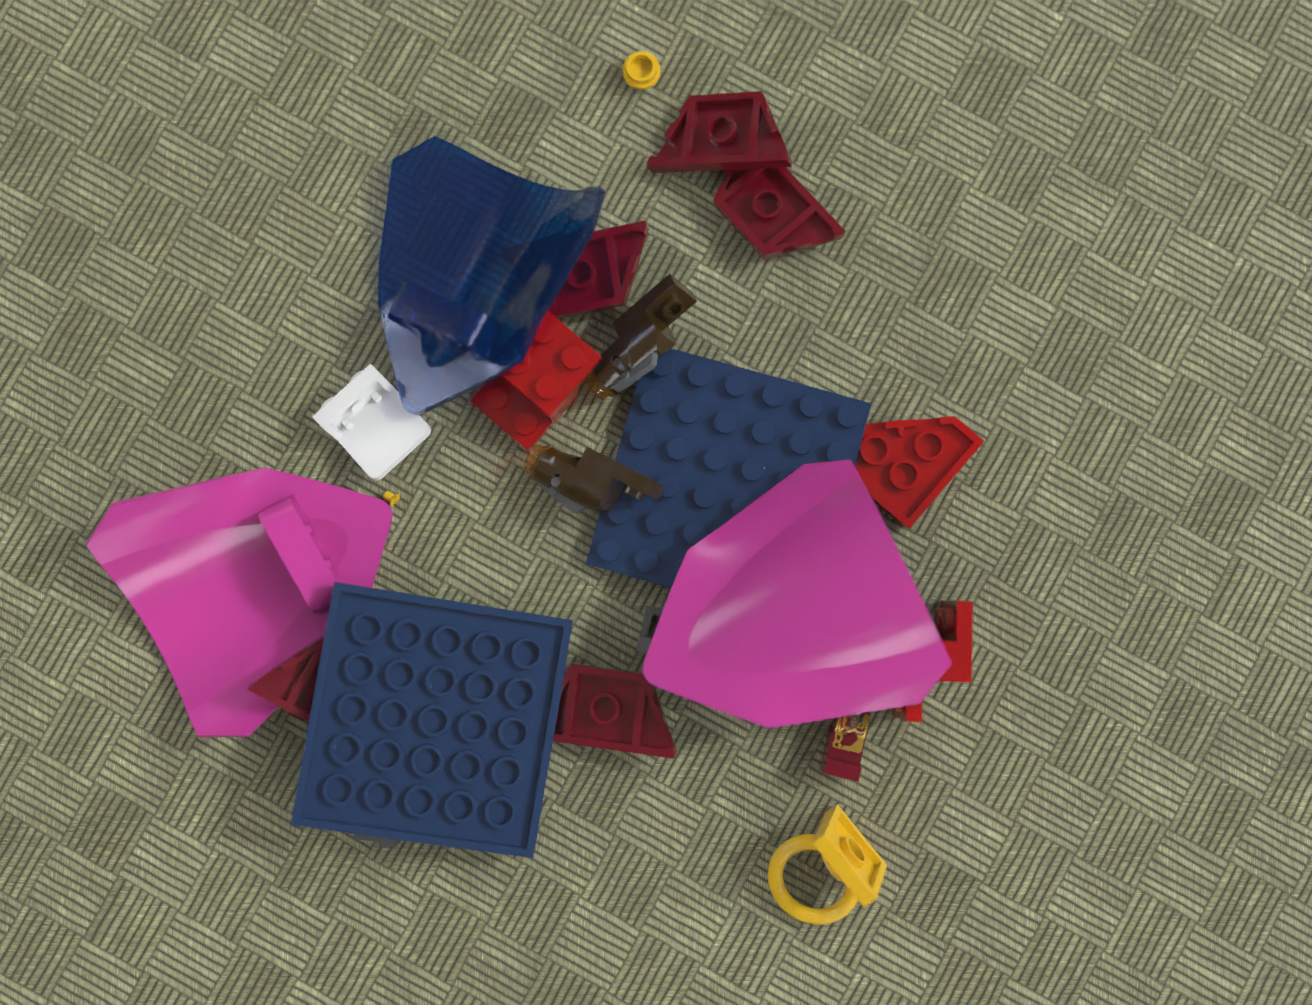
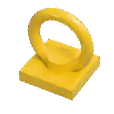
[768,804,887,925]

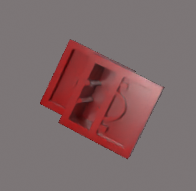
[470,305,602,452]
[891,600,973,722]

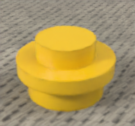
[623,51,660,90]

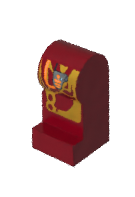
[819,712,871,782]

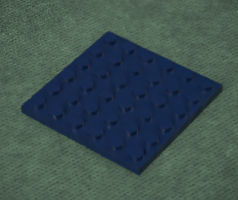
[586,348,872,588]
[290,582,573,858]

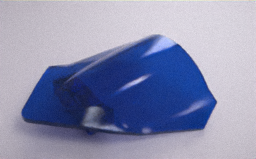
[378,136,606,415]

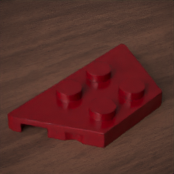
[647,91,792,173]
[713,168,846,260]
[503,220,649,319]
[248,636,324,722]
[553,664,677,759]

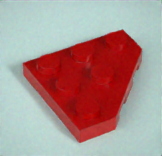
[855,416,984,529]

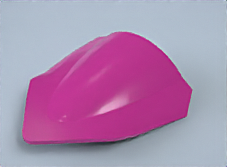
[643,459,952,728]
[86,467,393,738]

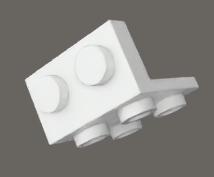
[312,364,431,481]

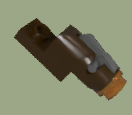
[585,274,697,400]
[524,444,665,514]

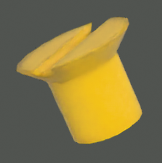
[383,491,400,507]

